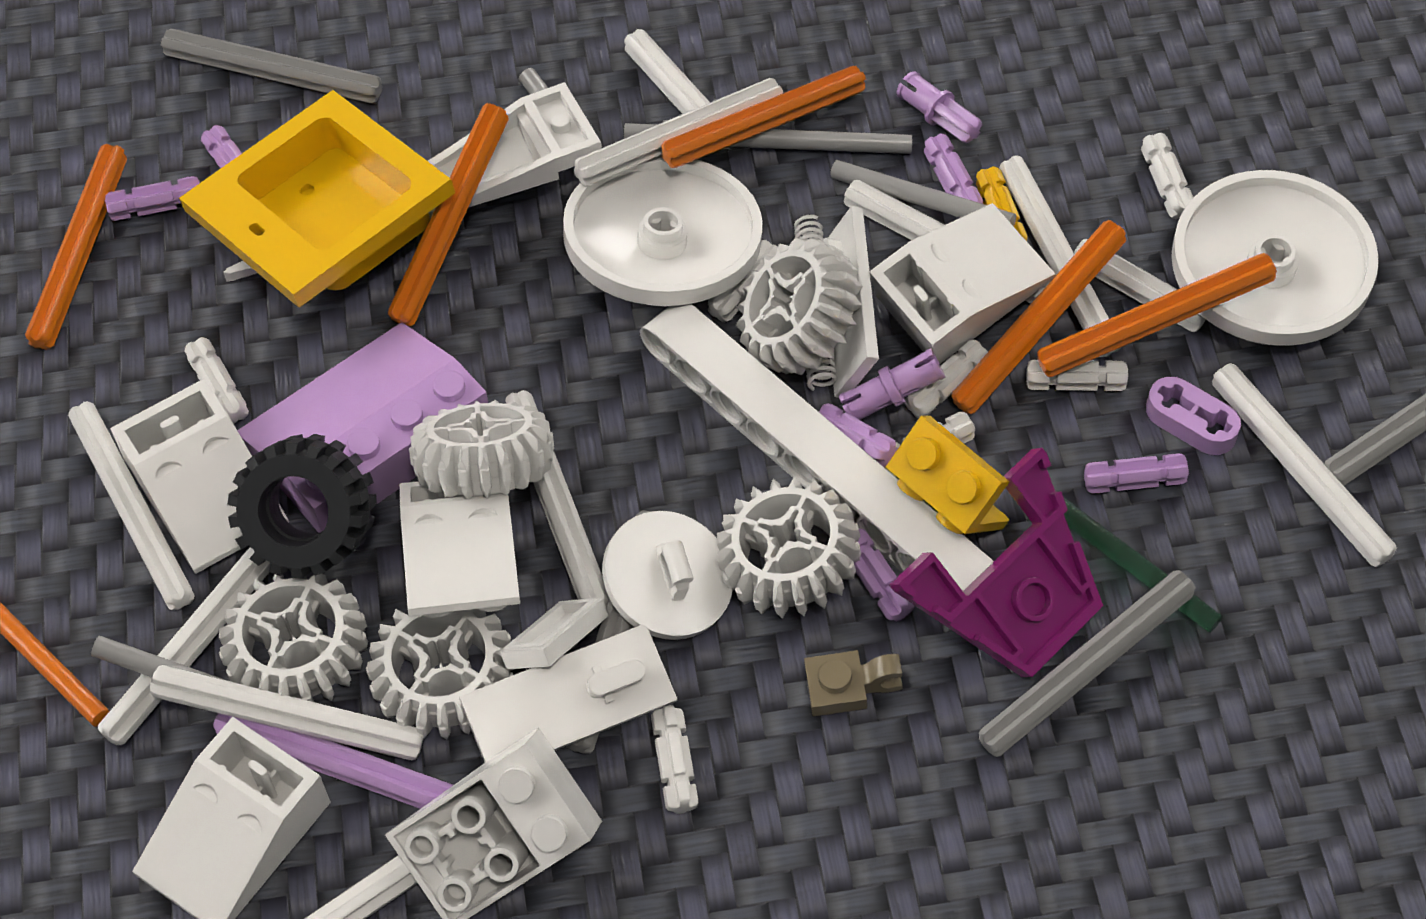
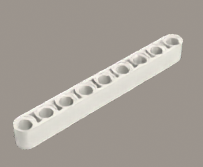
[640,304,994,591]

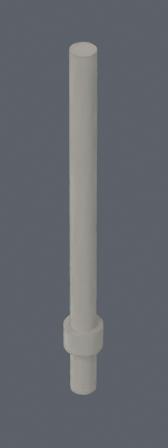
[624,120,912,154]

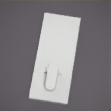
[823,206,879,398]
[459,623,678,762]

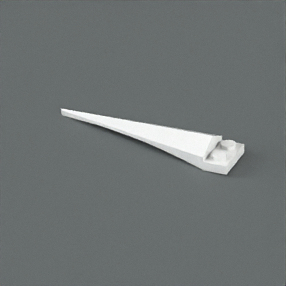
[223,82,602,282]

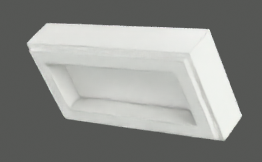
[500,598,608,669]

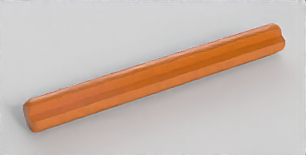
[661,66,866,168]
[388,103,509,327]
[25,144,127,350]
[952,220,1126,414]
[1037,253,1277,377]

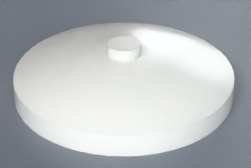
[563,155,762,306]
[1172,170,1378,345]

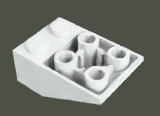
[869,203,1056,364]
[110,379,289,574]
[400,481,520,618]
[132,717,331,919]
[385,727,602,919]

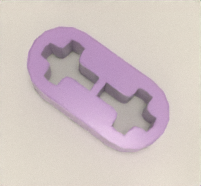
[1146,377,1241,455]

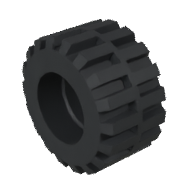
[227,434,377,578]

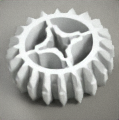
[736,237,863,375]
[409,400,554,499]
[716,476,861,619]
[219,573,368,702]
[366,609,514,740]

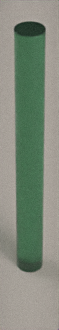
[1055,491,1223,633]

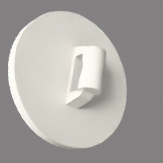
[602,511,732,640]

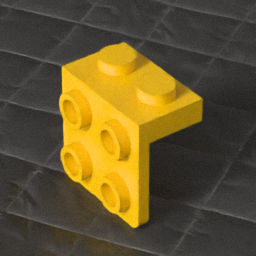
[886,415,1010,534]

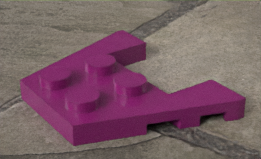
[889,447,1103,677]

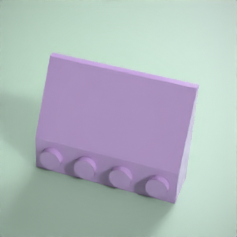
[237,323,488,533]

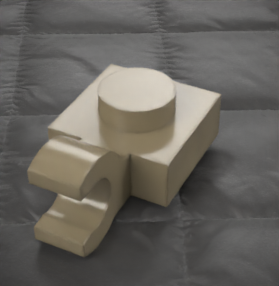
[804,650,902,717]

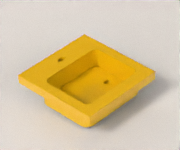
[179,90,455,308]

